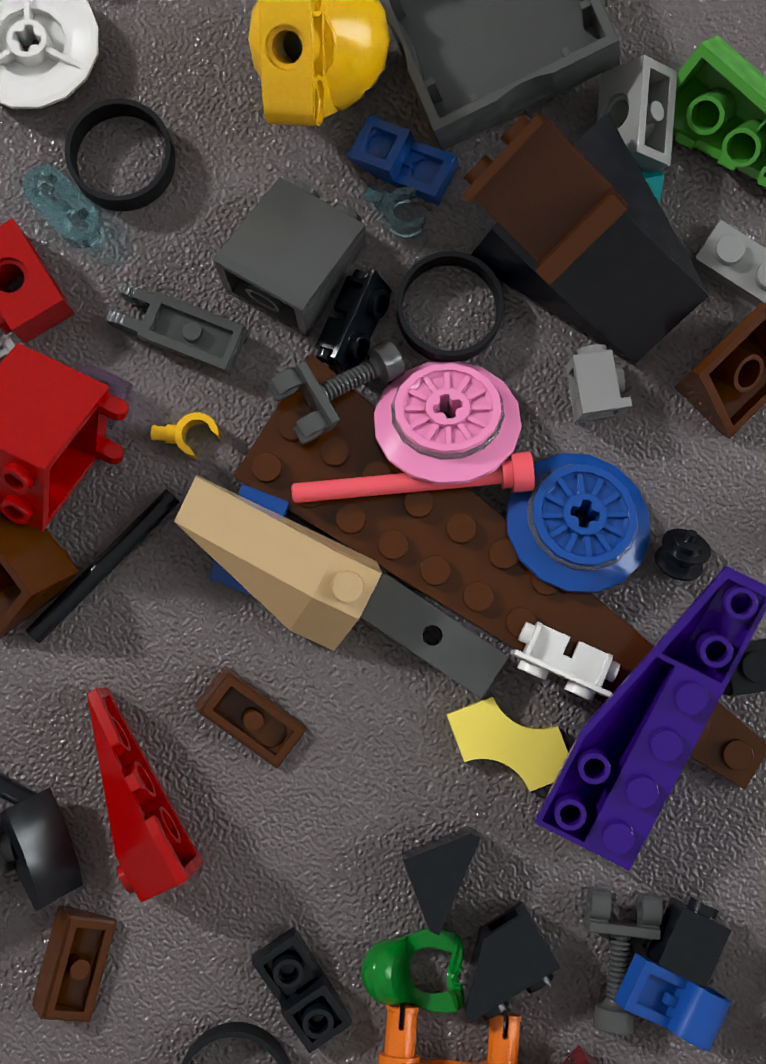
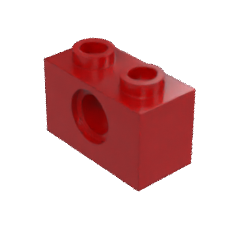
[0,218,75,343]

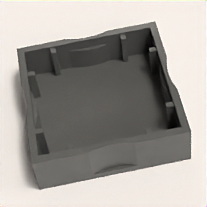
[379,0,620,150]

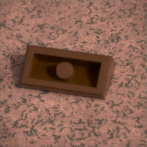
[32,906,117,1022]

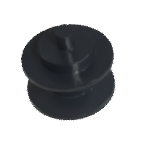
[654,528,711,581]

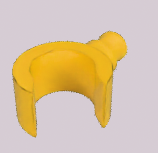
[151,412,222,460]

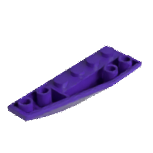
[534,566,766,871]

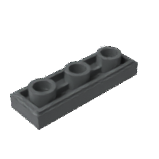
[360,573,509,699]

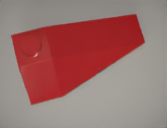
[87,687,203,902]

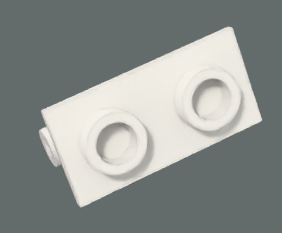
[510,621,620,702]

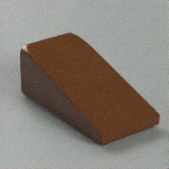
[195,665,307,769]

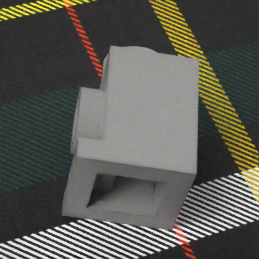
[565,344,632,423]

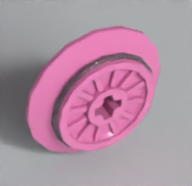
[374,361,522,485]

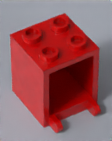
[0,343,129,532]

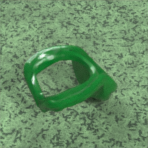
[361,928,464,1013]

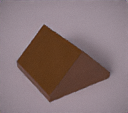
[674,303,766,439]

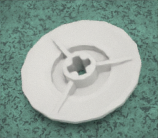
[0,0,99,109]

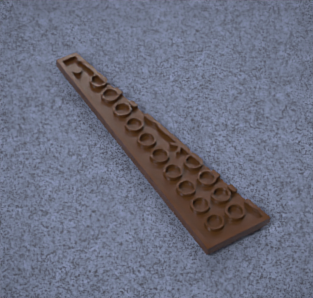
[234,353,766,789]

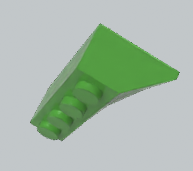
[673,35,766,188]

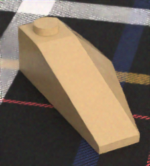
[174,475,382,651]

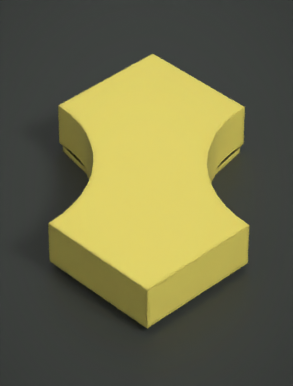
[446,696,568,792]

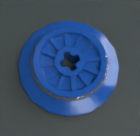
[506,453,650,593]

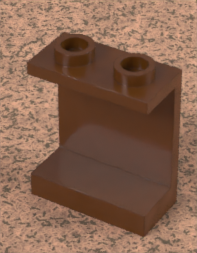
[461,112,628,285]

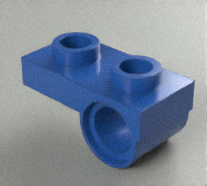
[614,953,731,1051]

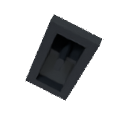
[402,826,480,935]

